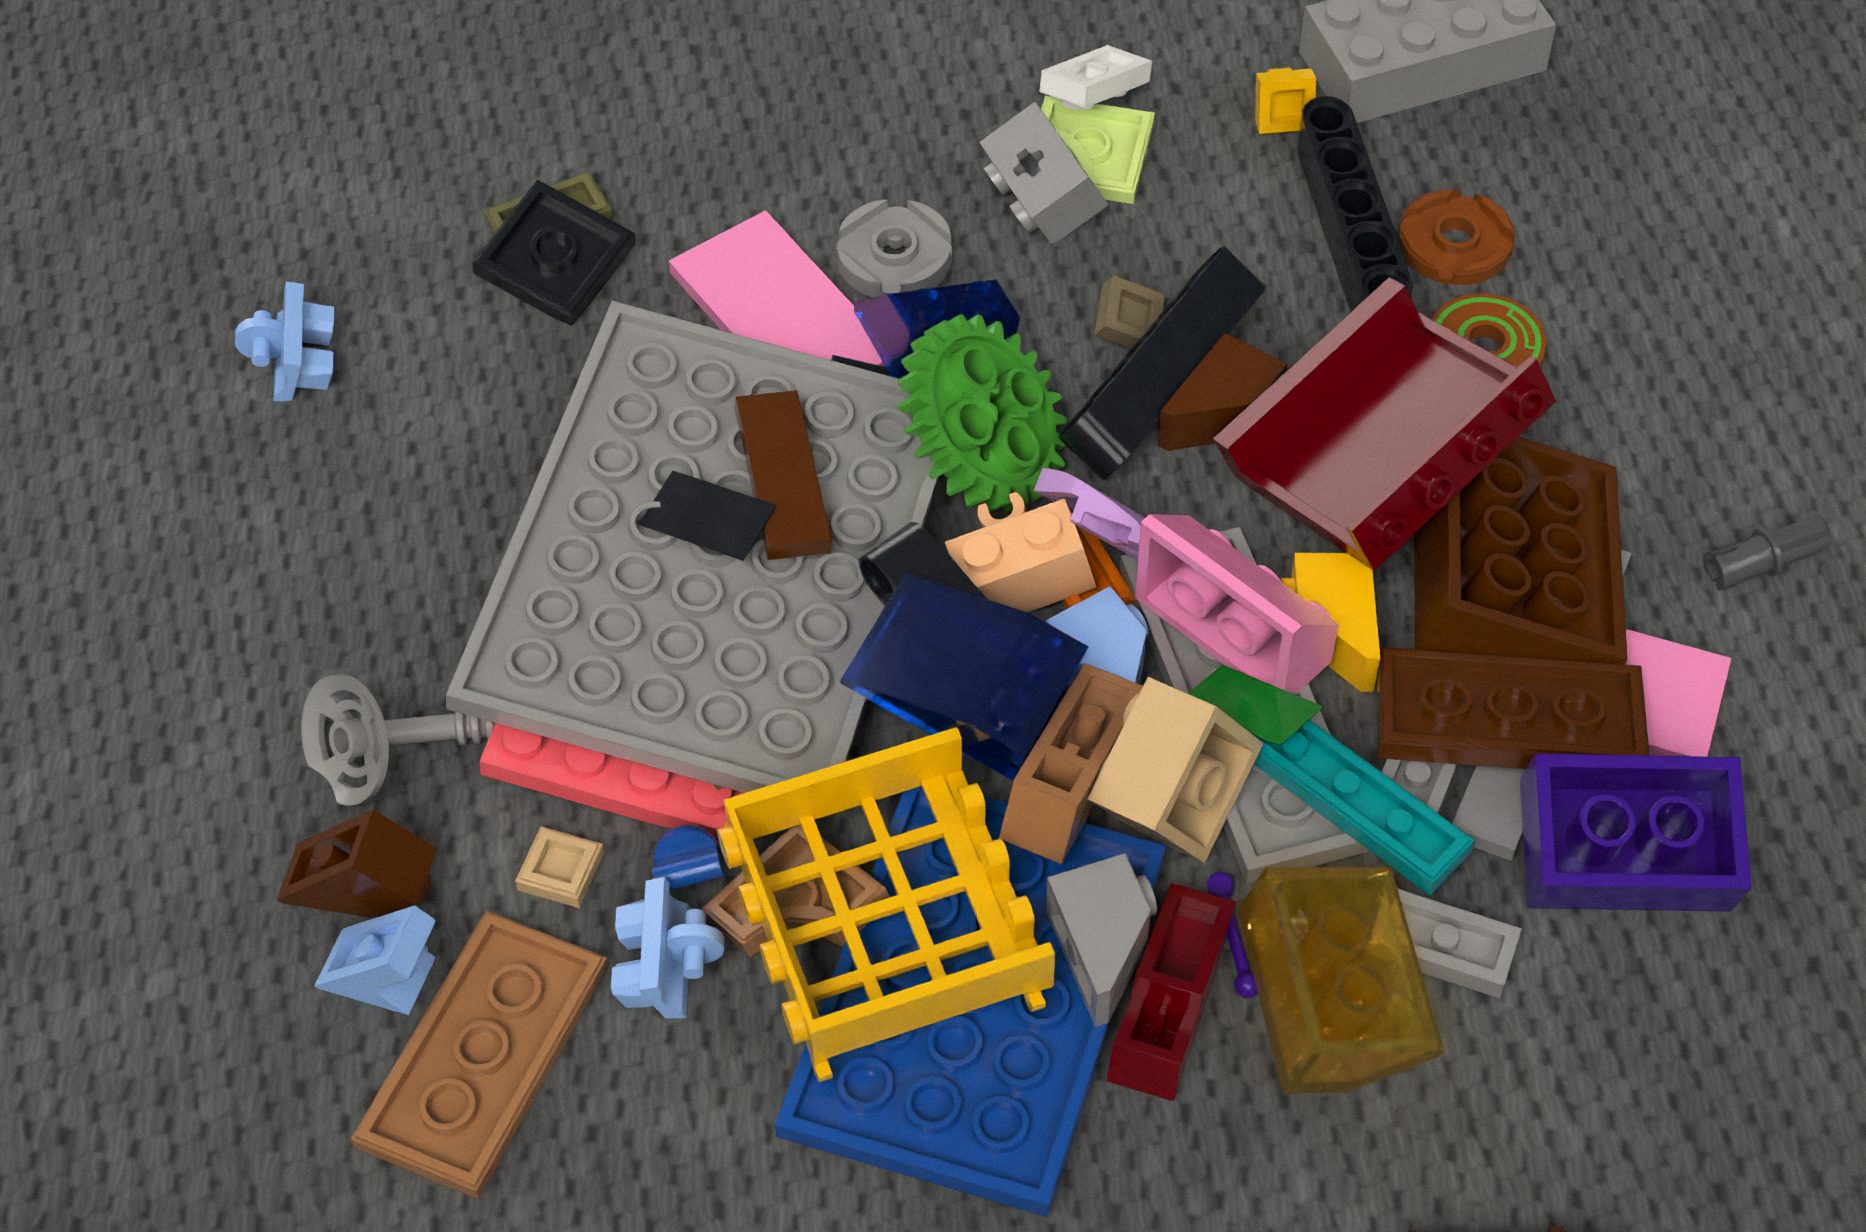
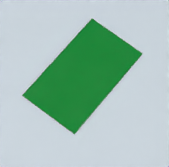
[1188,665,1323,746]

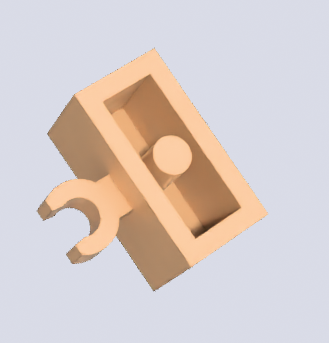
[945,492,1097,620]

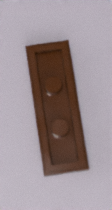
[735,390,832,560]

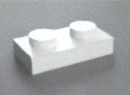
[1039,45,1152,110]

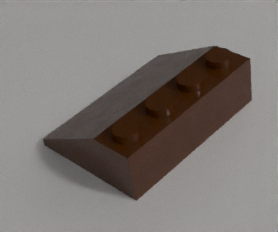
[1414,436,1627,664]

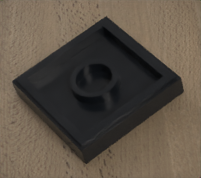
[472,180,635,326]

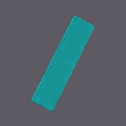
[1254,720,1475,896]

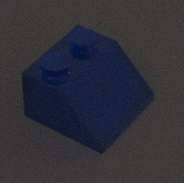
[854,279,1020,379]

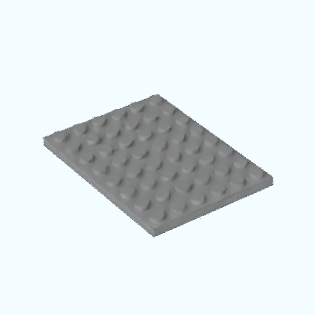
[446,301,940,816]

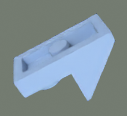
[314,906,436,1015]

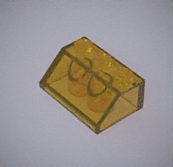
[1237,867,1444,1094]

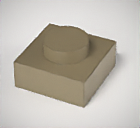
[1094,275,1165,349]

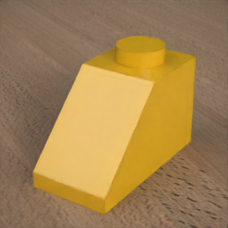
[1280,553,1380,692]

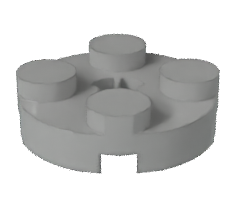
[836,199,953,305]

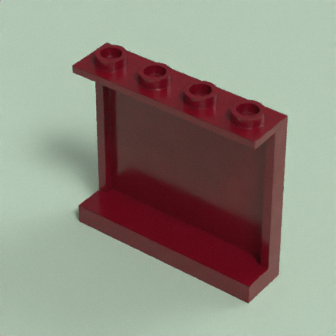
[1213,277,1556,571]

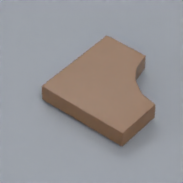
[701,825,890,957]

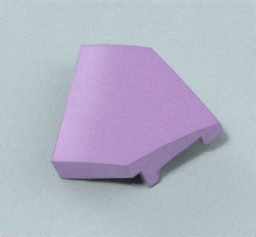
[1034,468,1146,560]

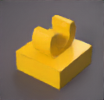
[1255,67,1316,134]

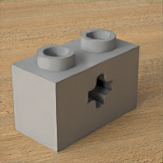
[979,102,1108,243]

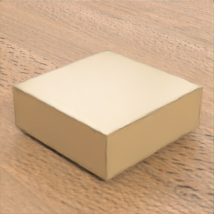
[515,826,604,908]

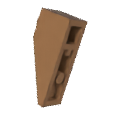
[999,663,1143,864]

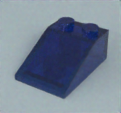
[840,573,1089,781]

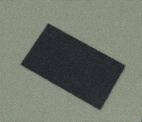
[639,470,776,561]

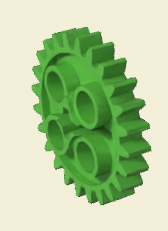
[897,314,1067,513]

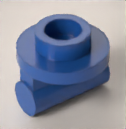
[652,826,725,891]

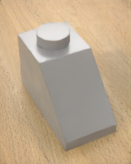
[1046,853,1157,1027]

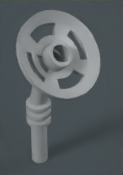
[301,674,495,806]

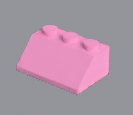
[1135,514,1338,695]

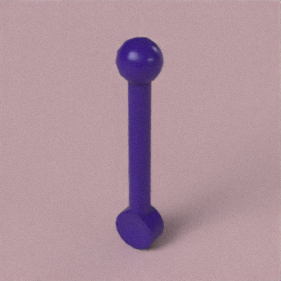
[1206,872,1261,999]

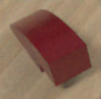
[1106,883,1236,1102]

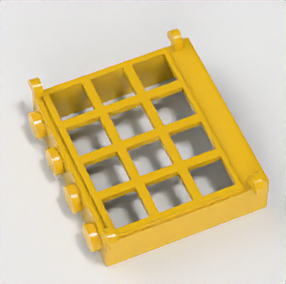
[717,727,1055,1083]

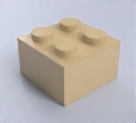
[1087,677,1264,863]

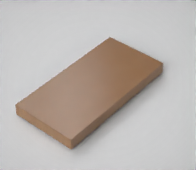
[351,910,609,1199]

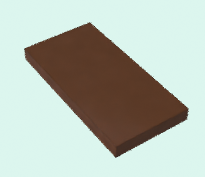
[1377,647,1650,769]

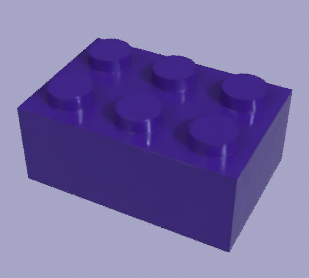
[1520,754,1752,912]

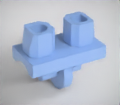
[235,281,334,402]
[611,877,725,1018]

